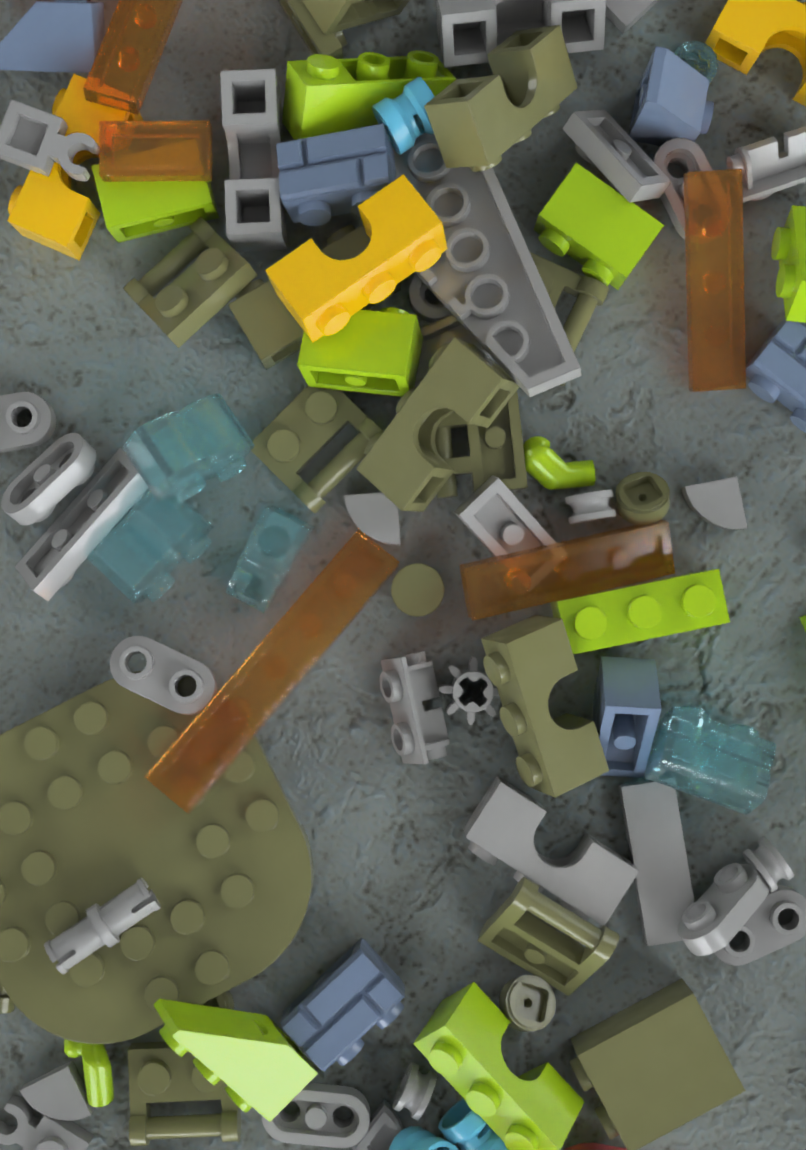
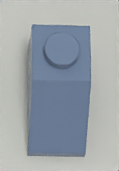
[0,0,107,73]
[628,46,714,146]
[592,656,662,778]

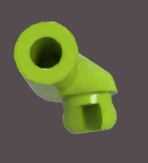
[523,436,596,490]
[64,1039,114,1107]

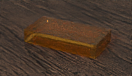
[99,120,212,182]

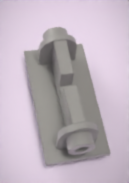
[721,126,806,203]
[380,651,450,764]

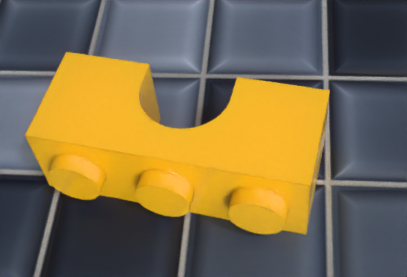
[701,0,806,107]
[7,74,143,261]
[265,174,447,343]

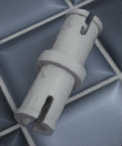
[44,877,161,974]

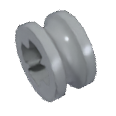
[565,490,617,524]
[742,837,794,893]
[392,1062,437,1120]

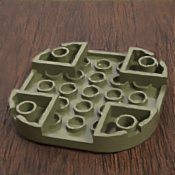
[0,670,313,1044]

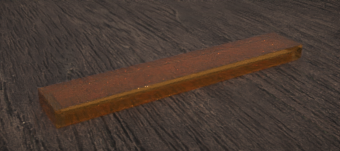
[144,529,399,815]

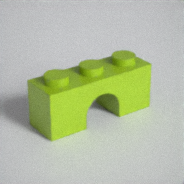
[550,569,730,655]
[413,982,585,1150]

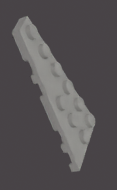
[393,133,582,398]

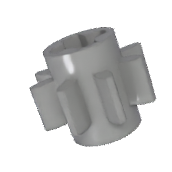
[438,656,500,725]

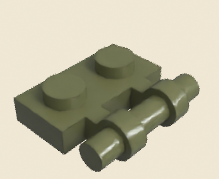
[435,391,528,499]

